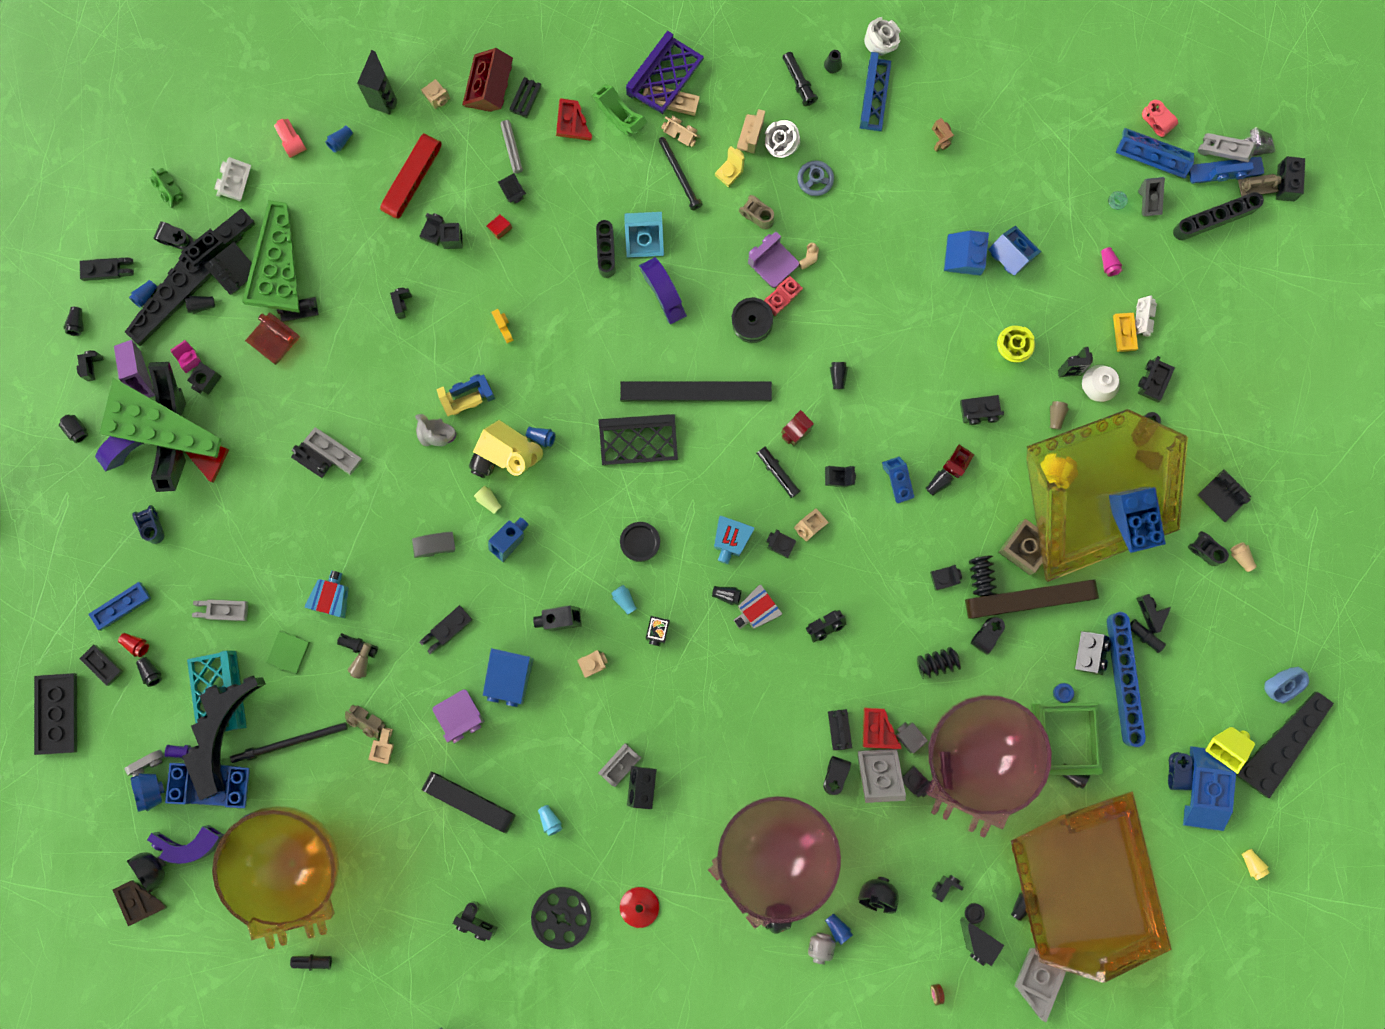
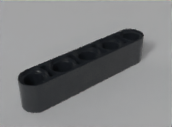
[1173,192,1264,240]
[421,771,516,834]

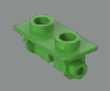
[150,168,183,208]

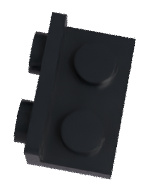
[1058,347,1093,377]
[960,395,1004,425]

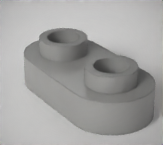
[124,750,165,777]

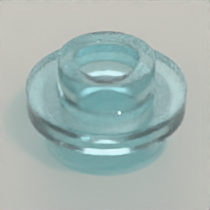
[1108,191,1128,210]

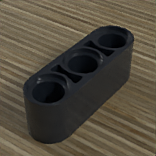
[596,220,616,278]

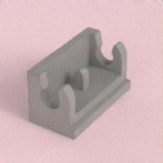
[598,743,641,787]

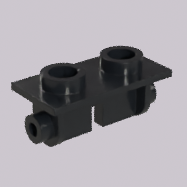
[277,297,319,322]
[291,442,333,478]
[806,610,847,643]
[828,709,852,750]

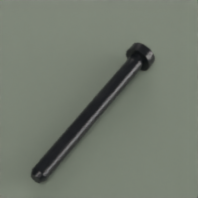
[659,137,703,210]

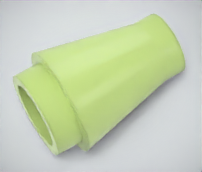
[474,486,502,514]

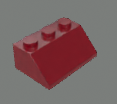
[462,48,513,112]

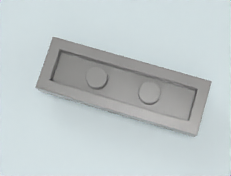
[303,427,362,475]

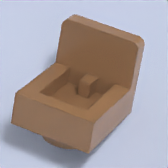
[932,118,954,152]

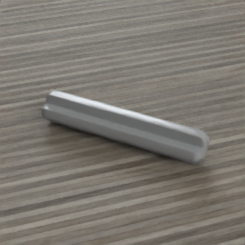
[500,120,523,173]

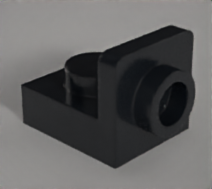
[419,213,445,246]
[390,287,412,319]
[766,529,796,559]
[930,565,962,591]
[902,766,932,798]

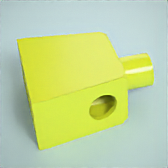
[1205,727,1255,774]

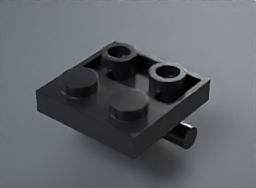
[452,901,498,942]

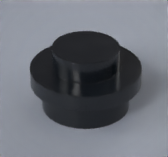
[964,903,985,924]

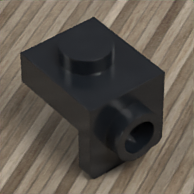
[498,173,526,204]
[76,350,104,381]
[825,466,856,488]
[932,875,964,902]

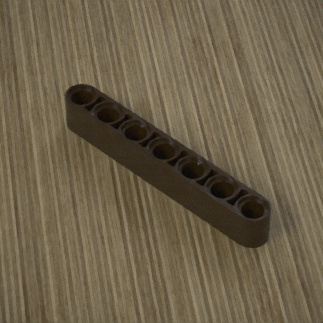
[965,579,1099,619]

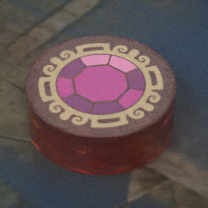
[930,984,945,1006]

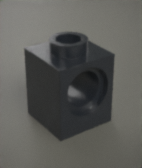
[440,223,463,249]
[187,362,222,395]

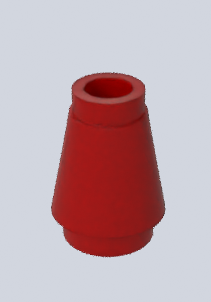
[118,633,149,657]

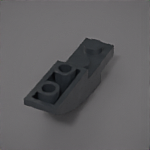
[181,208,255,267]

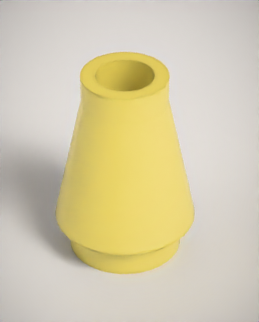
[1241,848,1270,880]

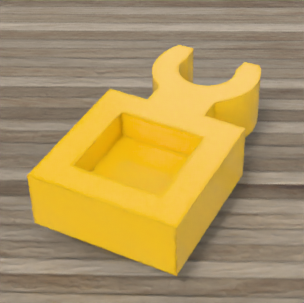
[491,309,514,344]

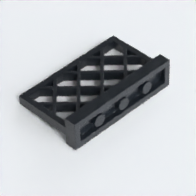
[598,414,678,465]

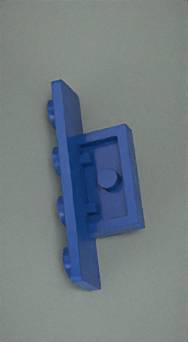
[1189,157,1264,184]

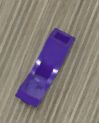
[639,257,687,325]
[95,437,144,472]
[147,825,225,864]

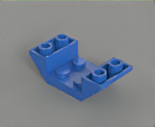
[1183,746,1236,831]
[165,763,250,808]

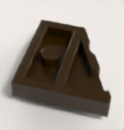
[113,880,167,926]

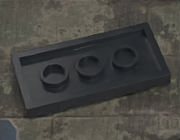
[34,673,77,755]

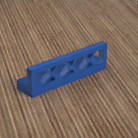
[860,52,891,131]
[1116,128,1194,178]

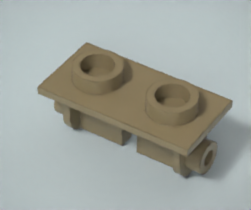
[1238,174,1281,197]
[345,705,386,739]

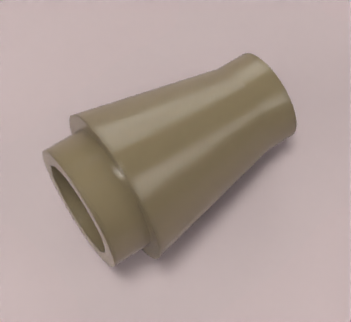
[1050,401,1069,430]

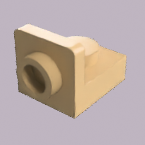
[421,79,450,109]
[794,509,829,542]
[577,650,608,678]

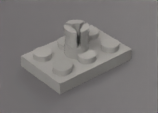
[858,749,906,803]

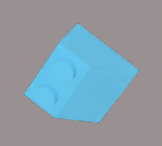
[625,212,664,257]

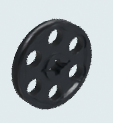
[531,887,591,949]

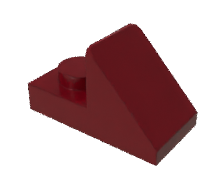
[943,444,975,478]

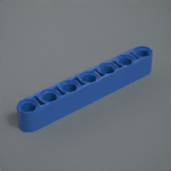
[1107,612,1146,747]

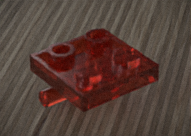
[245,312,300,365]

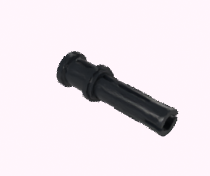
[782,52,818,106]

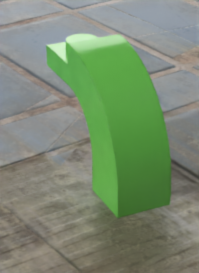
[592,84,647,137]

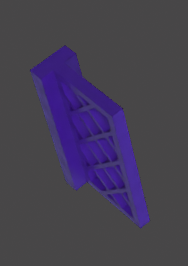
[626,30,704,114]

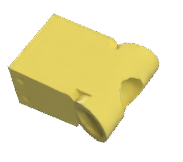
[473,420,543,476]

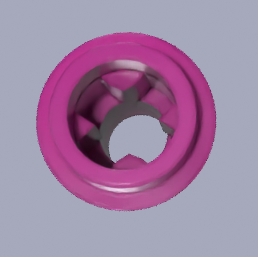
[1101,247,1123,277]

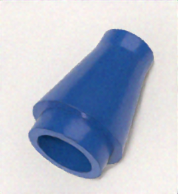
[325,125,353,153]
[129,280,157,308]
[526,427,556,447]
[825,914,853,945]

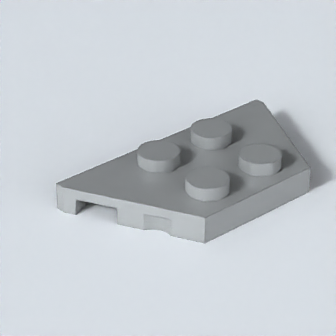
[1014,948,1075,1022]

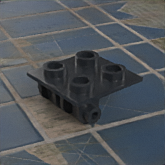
[204,242,252,295]
[1198,469,1251,522]

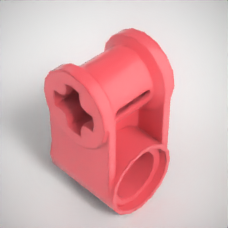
[1142,100,1178,137]

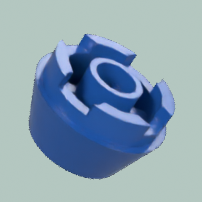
[130,773,165,812]

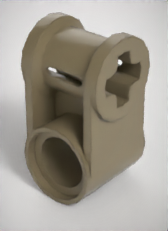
[739,195,774,229]

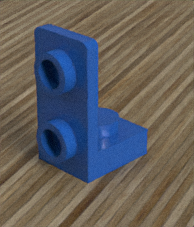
[449,374,495,402]
[882,456,914,503]

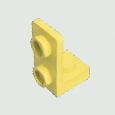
[715,146,745,188]
[437,386,483,417]

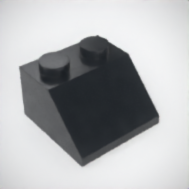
[960,917,1004,967]

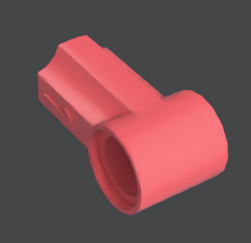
[274,119,307,158]

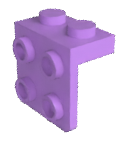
[748,232,799,288]
[433,690,485,744]

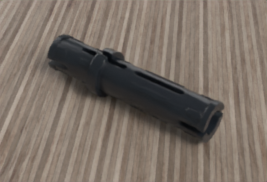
[756,446,800,498]

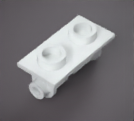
[1135,296,1157,337]

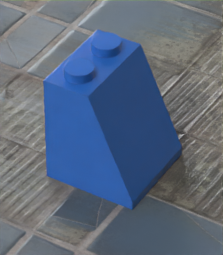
[483,648,534,707]

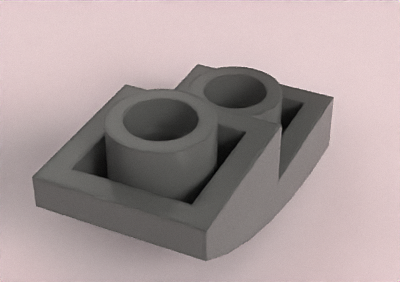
[412,532,455,558]

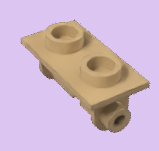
[661,115,700,147]

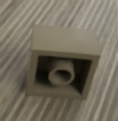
[998,519,1057,575]

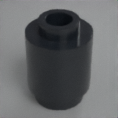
[59,414,88,443]

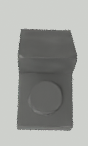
[1138,177,1165,216]

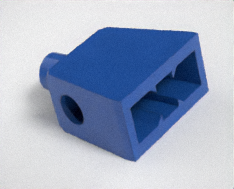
[488,517,529,562]

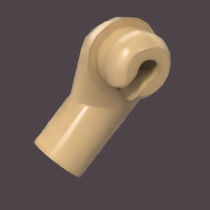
[799,243,819,270]

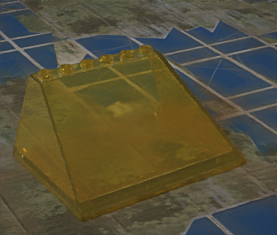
[1027,409,1188,582]

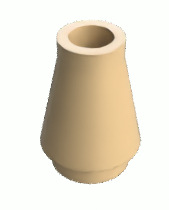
[1230,542,1257,572]

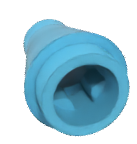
[611,585,637,615]
[538,805,563,836]

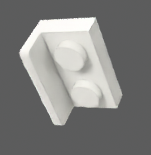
[214,157,251,201]

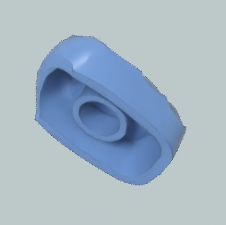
[1264,666,1309,703]

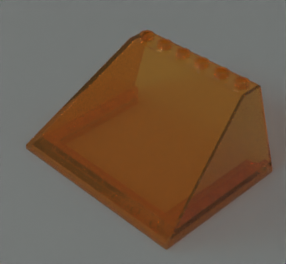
[1011,791,1171,983]

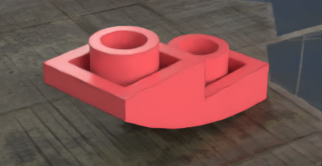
[764,276,803,316]

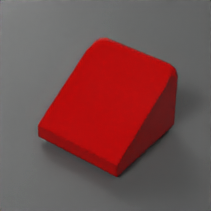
[486,214,512,240]

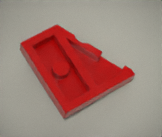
[556,98,592,141]
[185,446,229,483]
[863,708,901,749]

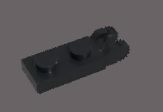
[80,257,134,281]
[419,605,473,654]

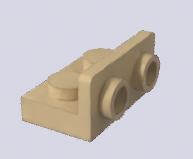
[737,109,765,154]

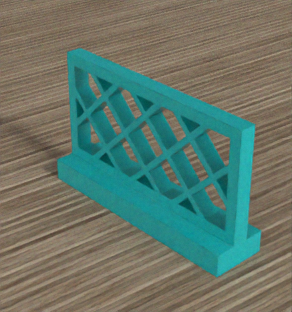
[187,651,247,732]

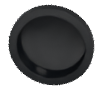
[620,522,660,562]

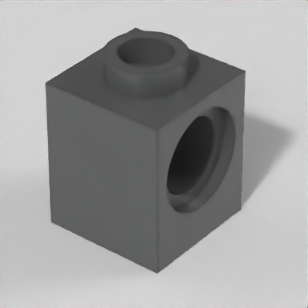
[896,722,928,754]

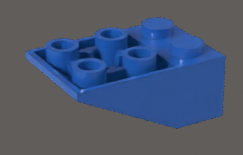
[1109,487,1166,553]

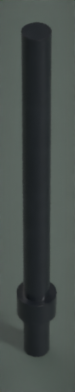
[230,722,348,763]

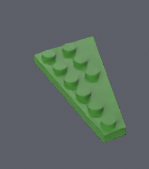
[242,200,300,312]
[99,378,222,458]

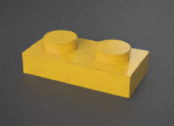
[1113,313,1138,352]

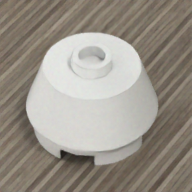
[864,17,901,56]
[765,120,800,158]
[1082,365,1120,402]

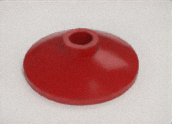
[620,887,659,928]

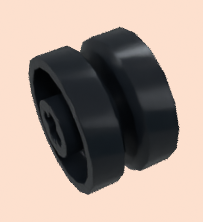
[731,297,773,343]

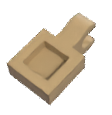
[369,727,394,764]

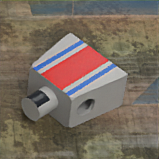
[733,584,782,629]

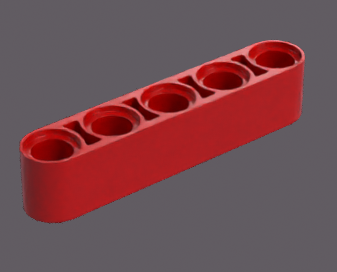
[380,133,442,219]

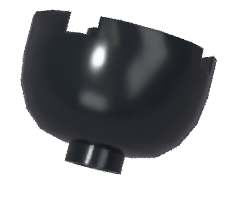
[127,852,166,894]
[858,877,899,914]

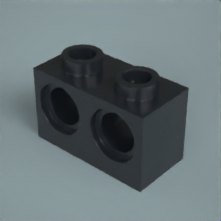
[1276,156,1305,202]
[627,766,657,809]

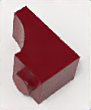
[781,410,814,446]

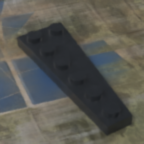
[125,240,212,346]
[1236,692,1334,798]

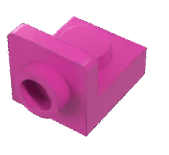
[170,340,202,373]

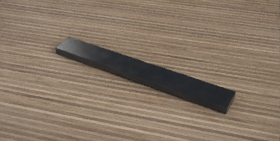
[620,381,772,401]

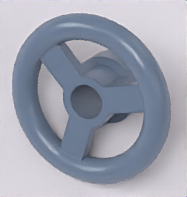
[797,160,834,196]

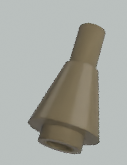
[348,643,372,679]

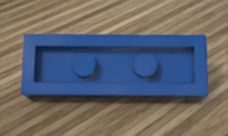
[89,582,151,631]

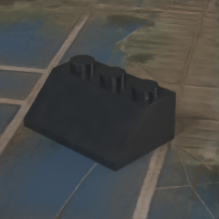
[357,50,397,115]

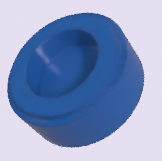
[1053,683,1074,703]

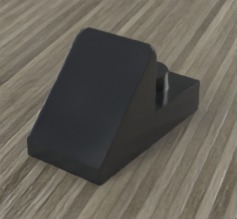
[1136,594,1171,634]

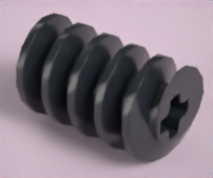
[969,555,998,596]
[917,647,961,679]

